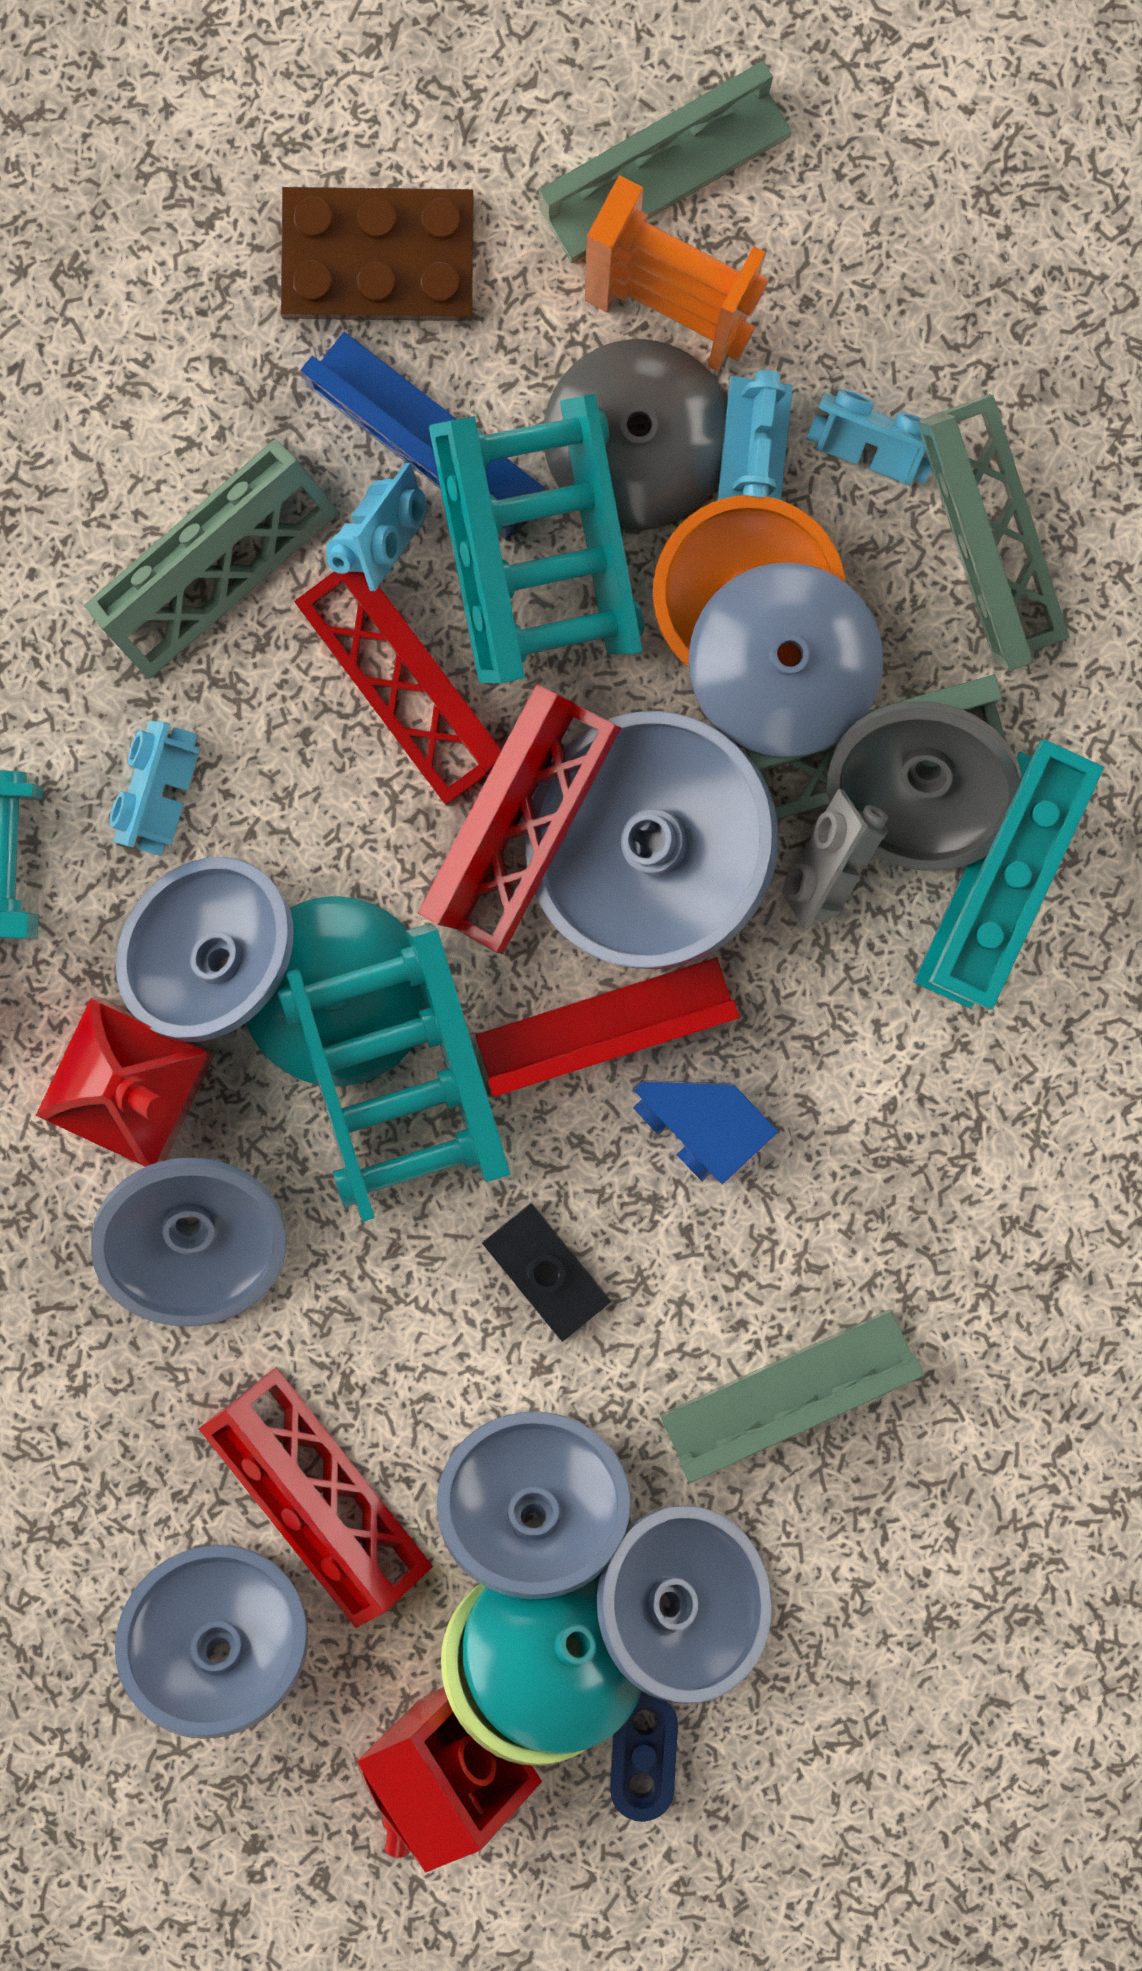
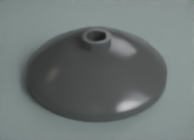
[544,339,727,530]
[827,701,1022,871]

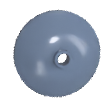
[688,563,883,758]
[116,857,294,1042]
[91,1158,286,1327]
[437,1412,631,1599]
[597,1505,772,1703]
[115,1545,308,1739]

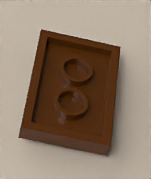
[281,187,474,321]

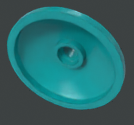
[246,896,429,1086]
[463,1574,642,1754]

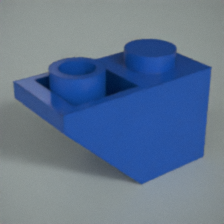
[633,1080,778,1185]

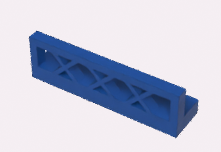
[300,332,545,541]

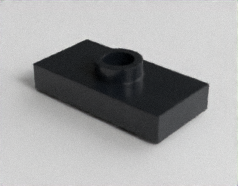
[482,1202,611,1342]

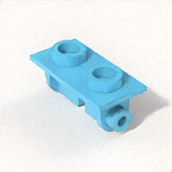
[717,370,793,500]
[806,389,932,486]
[326,463,427,591]
[110,721,201,856]

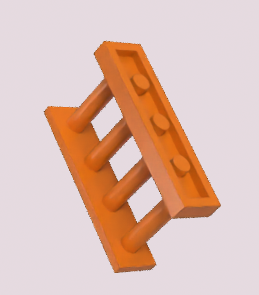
[585,175,769,372]

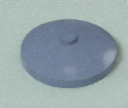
[525,711,779,970]

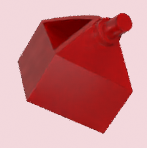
[35,998,217,1167]
[356,1687,542,1873]

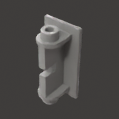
[782,789,888,929]

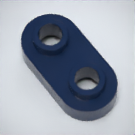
[610,1691,678,1822]

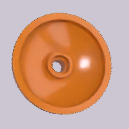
[652,495,846,668]

